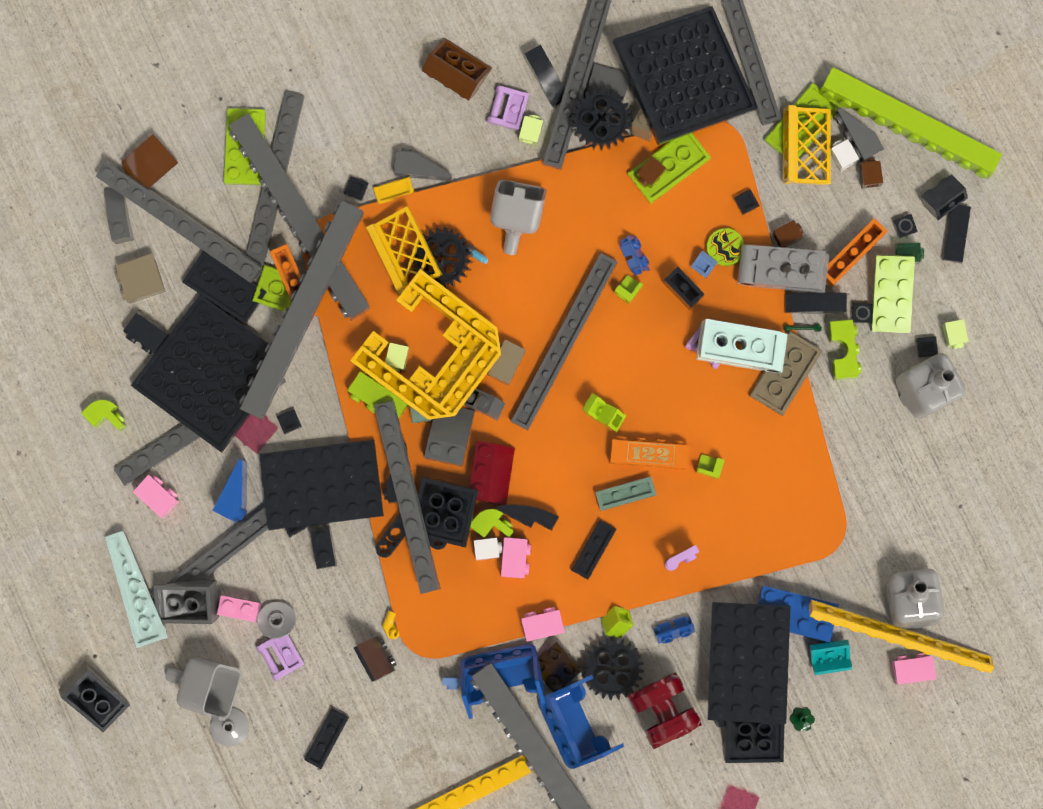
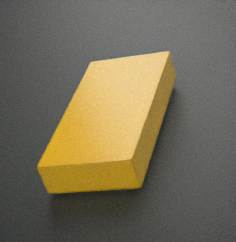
[373,177,414,204]

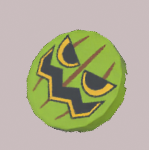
[707,228,744,267]

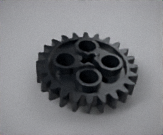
[570,88,632,151]
[411,227,473,289]
[582,637,644,701]

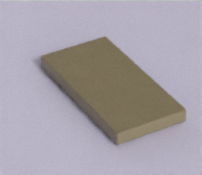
[750,331,822,416]

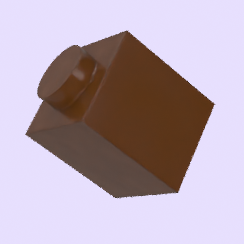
[636,156,666,189]
[859,158,883,189]
[772,220,804,248]

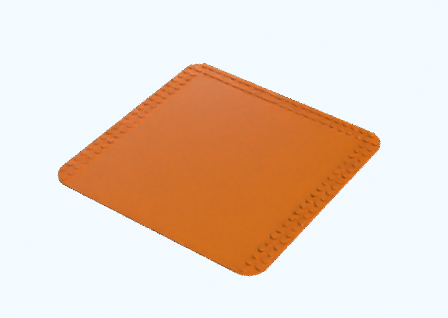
[303,122,847,659]

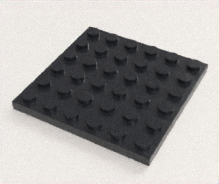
[612,6,758,145]
[130,295,268,453]

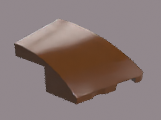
[121,134,178,188]

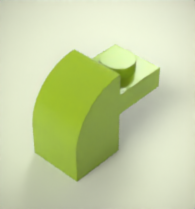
[582,393,626,432]
[81,400,127,431]
[471,509,514,538]

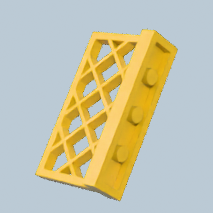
[783,105,831,185]
[366,206,442,296]

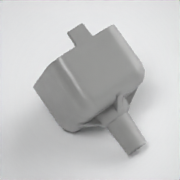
[490,180,547,255]
[896,353,966,419]
[886,569,944,630]
[165,657,242,721]

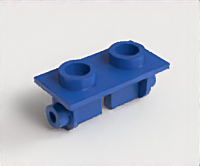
[620,236,650,276]
[653,616,695,644]

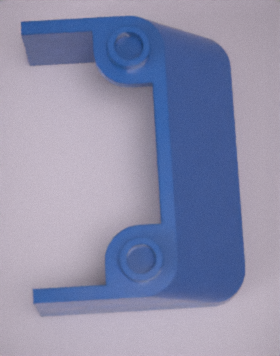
[460,644,545,719]
[539,675,624,769]

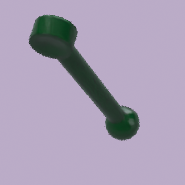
[783,324,822,332]

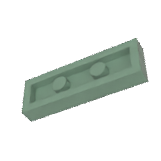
[595,477,656,511]

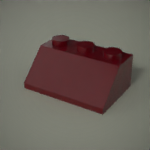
[469,441,515,505]

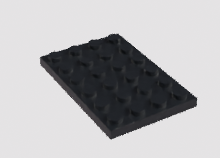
[259,440,384,531]
[707,602,791,724]

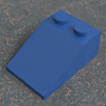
[212,459,247,523]

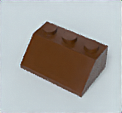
[421,38,492,101]

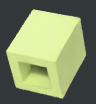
[519,115,543,146]
[942,319,969,350]
[385,343,410,373]

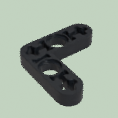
[376,513,447,558]

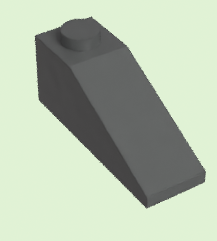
[394,148,452,181]
[104,187,134,244]

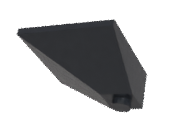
[418,477,479,548]
[724,721,785,763]

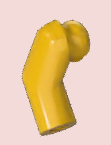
[382,610,400,639]

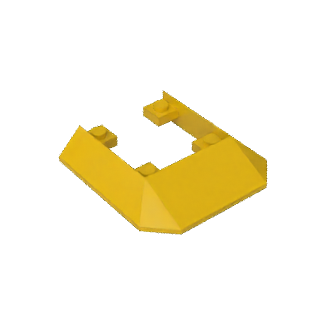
[351,269,501,420]

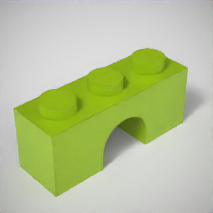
[828,320,862,381]

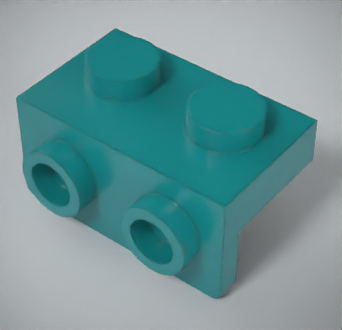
[810,640,852,675]

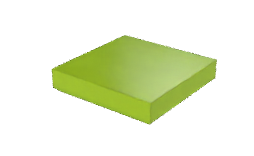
[252,265,292,312]

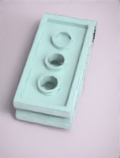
[696,319,788,373]

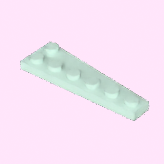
[105,531,168,648]

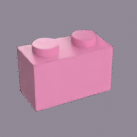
[133,475,179,518]
[501,538,531,579]
[217,596,261,622]
[522,607,565,641]
[892,653,936,685]

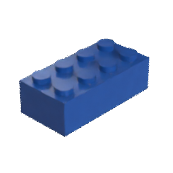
[757,586,839,642]

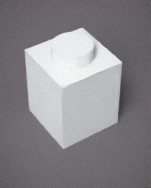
[831,139,859,172]
[474,538,503,561]

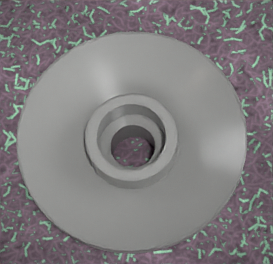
[257,602,296,639]
[210,708,249,747]

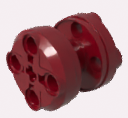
[627,672,702,749]

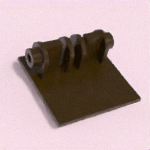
[538,642,582,692]

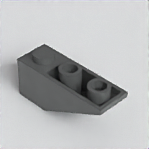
[834,108,884,161]
[464,389,506,421]

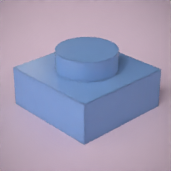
[691,251,718,278]
[442,677,461,690]

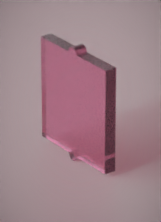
[235,415,278,454]
[721,786,760,809]

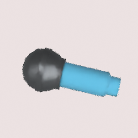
[466,244,488,264]

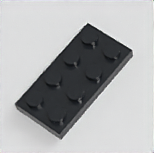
[182,251,267,324]

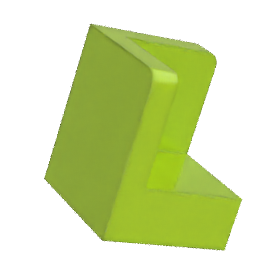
[614,275,643,304]
[696,455,725,480]
[601,606,634,638]

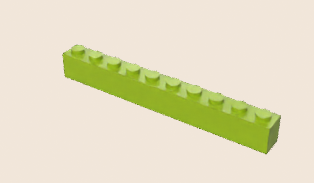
[820,67,1003,179]

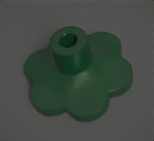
[790,708,815,731]

